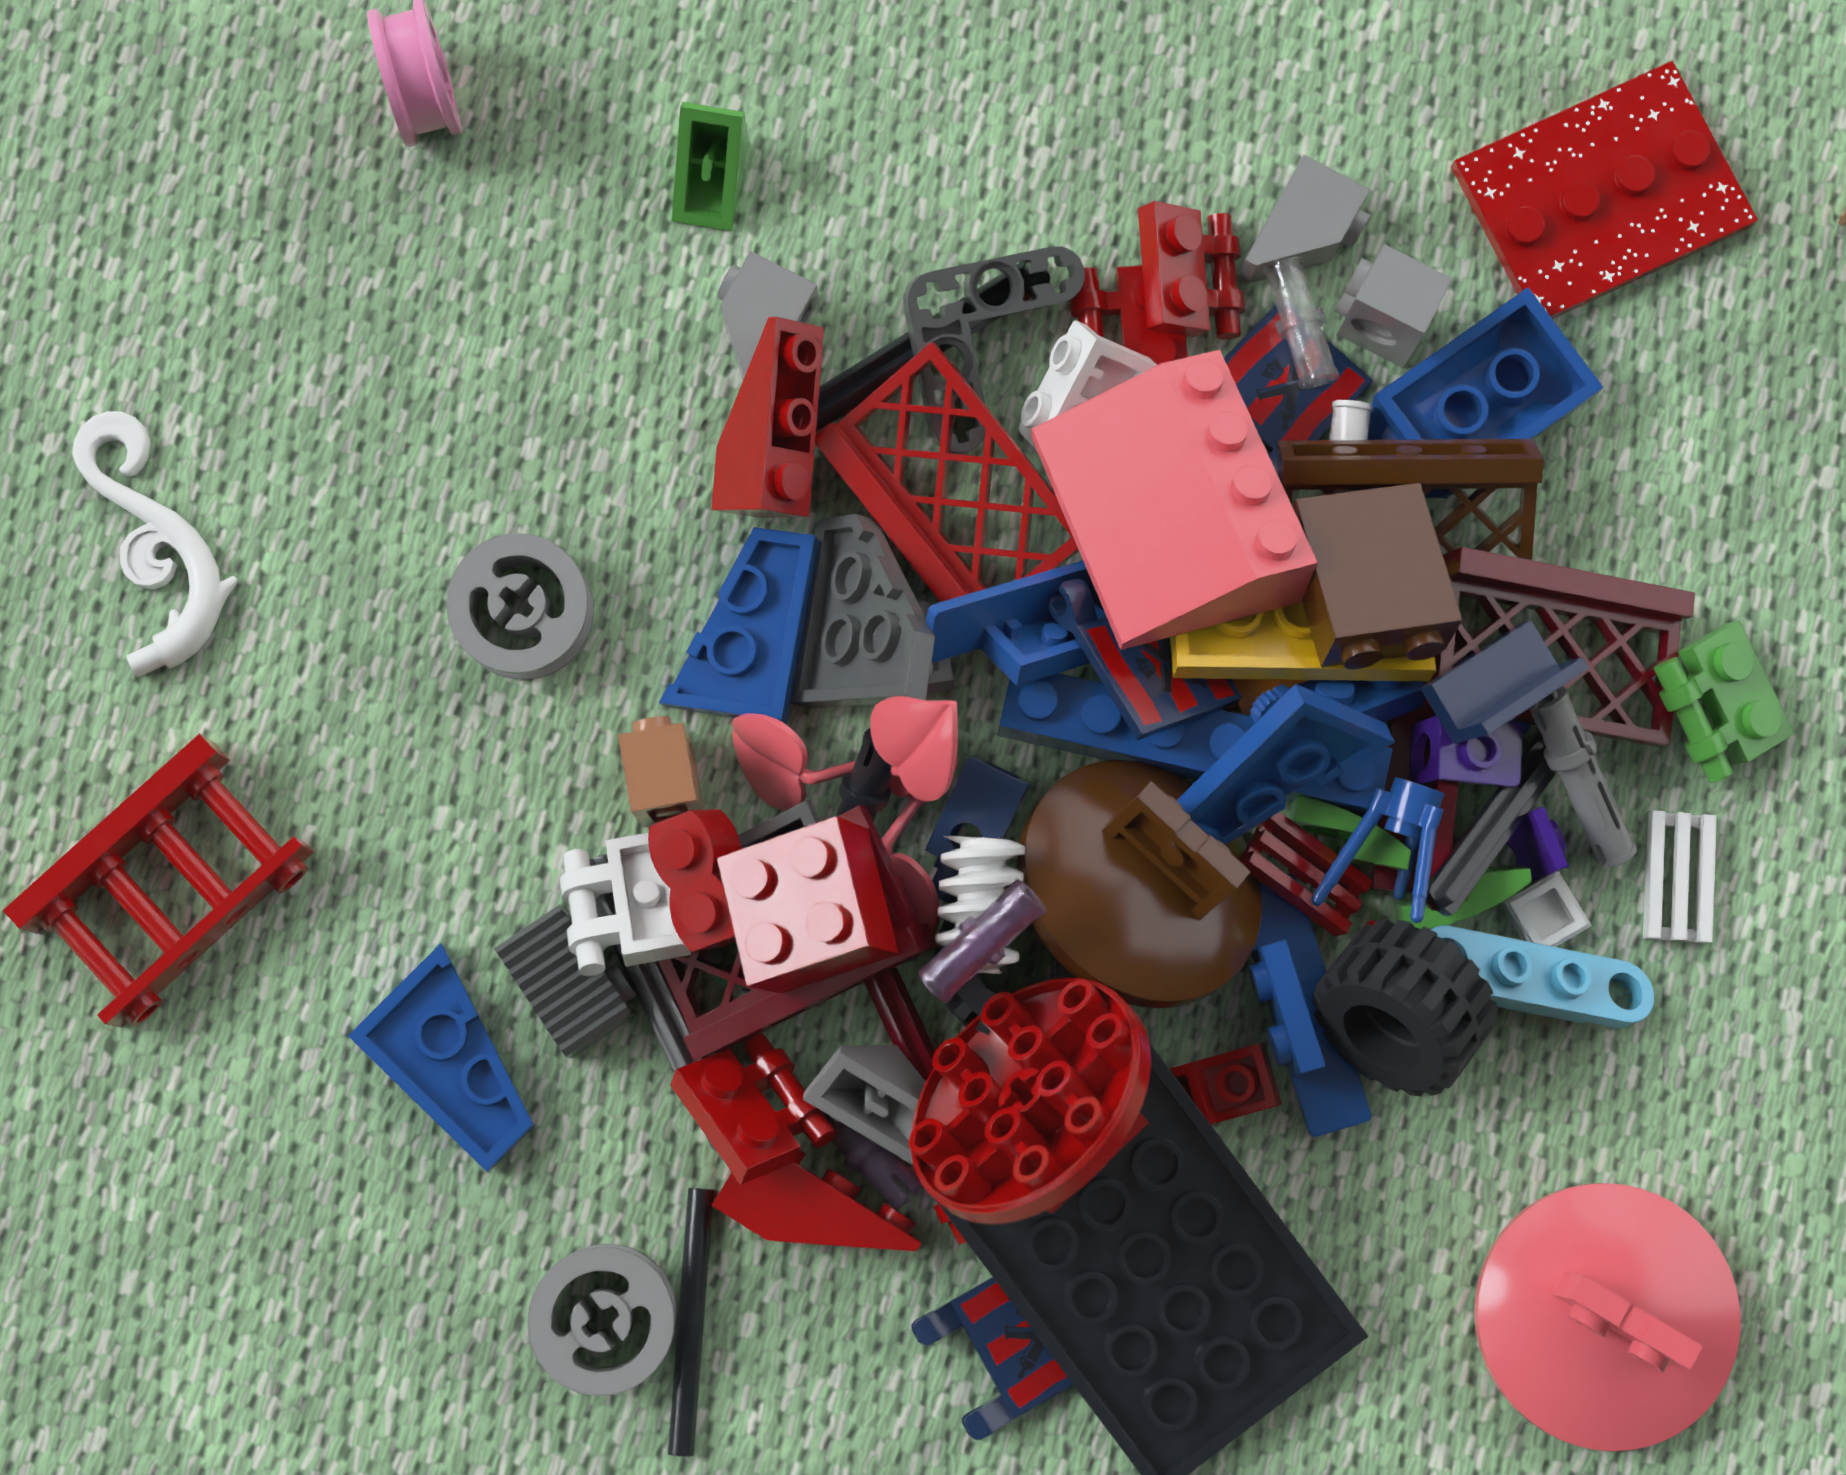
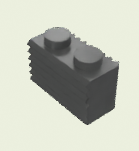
[494,905,637,1059]

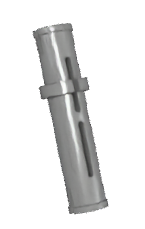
[1528,686,1637,867]

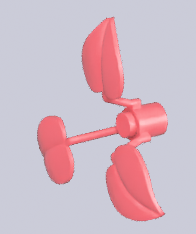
[731,696,958,938]

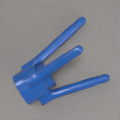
[1311,777,1444,923]

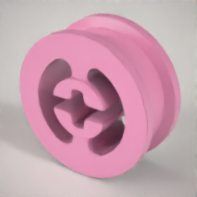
[367,0,462,147]

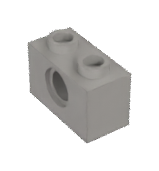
[1335,244,1453,368]

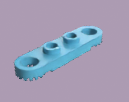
[1431,925,1654,1029]

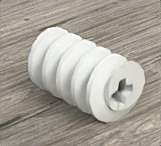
[934,836,1025,973]

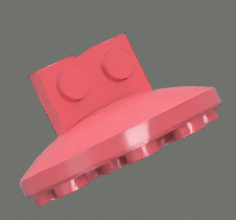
[1474,1183,1741,1451]

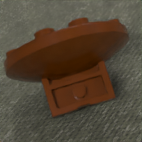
[1017,760,1262,1008]

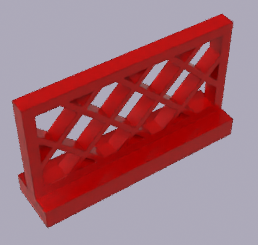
[815,342,1079,602]

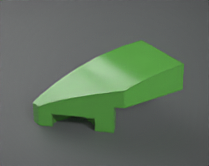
[1288,796,1411,871]

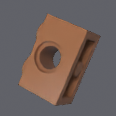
[618,716,705,827]

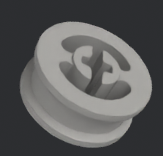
[446,533,594,680]
[528,1244,678,1396]

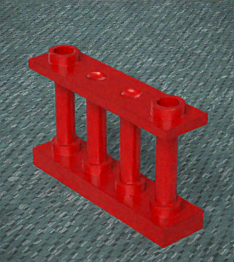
[2,733,314,1028]

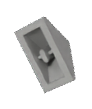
[803,1045,926,1164]

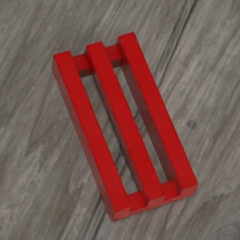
[1240,812,1372,937]

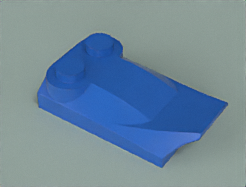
[1367,287,1604,499]

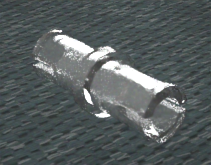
[1263,257,1339,389]

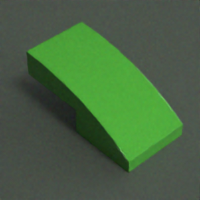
[1394,865,1531,929]

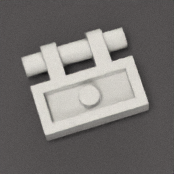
[560,833,691,976]

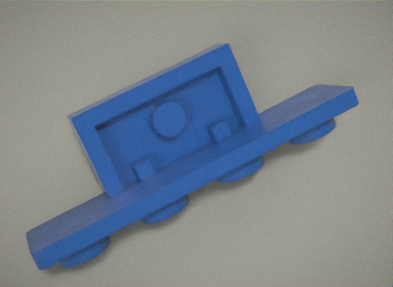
[926,561,1106,686]
[1248,873,1372,1137]

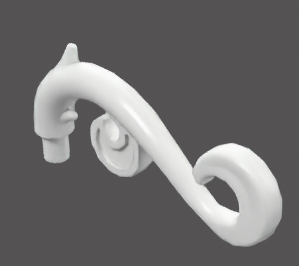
[72,411,238,678]

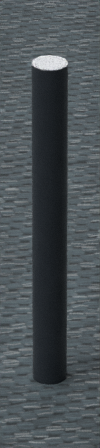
[668,1188,714,1456]

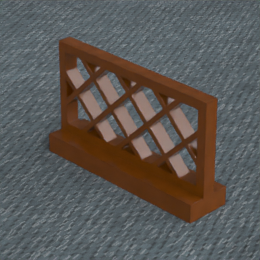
[1277,439,1544,597]

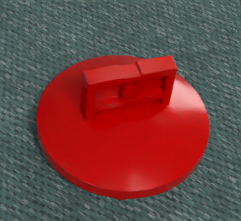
[908,978,1151,1224]

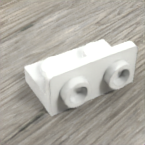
[1019,320,1157,449]

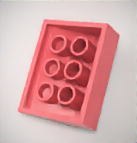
[1030,350,1318,650]

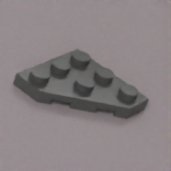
[791,514,935,708]

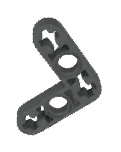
[903,246,1084,452]

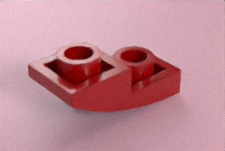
[1169,1042,1282,1125]

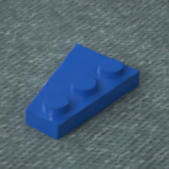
[659,527,820,725]
[1177,684,1395,845]
[348,943,535,1173]

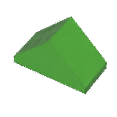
[671,102,749,231]

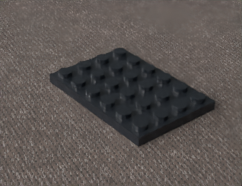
[936,1042,1369,1475]

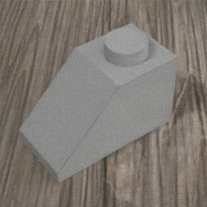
[1238,155,1370,283]
[717,251,819,379]

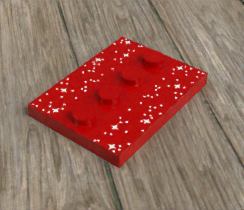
[1451,60,1758,319]

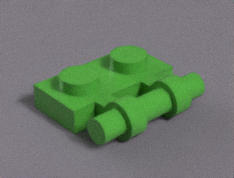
[1654,620,1795,783]

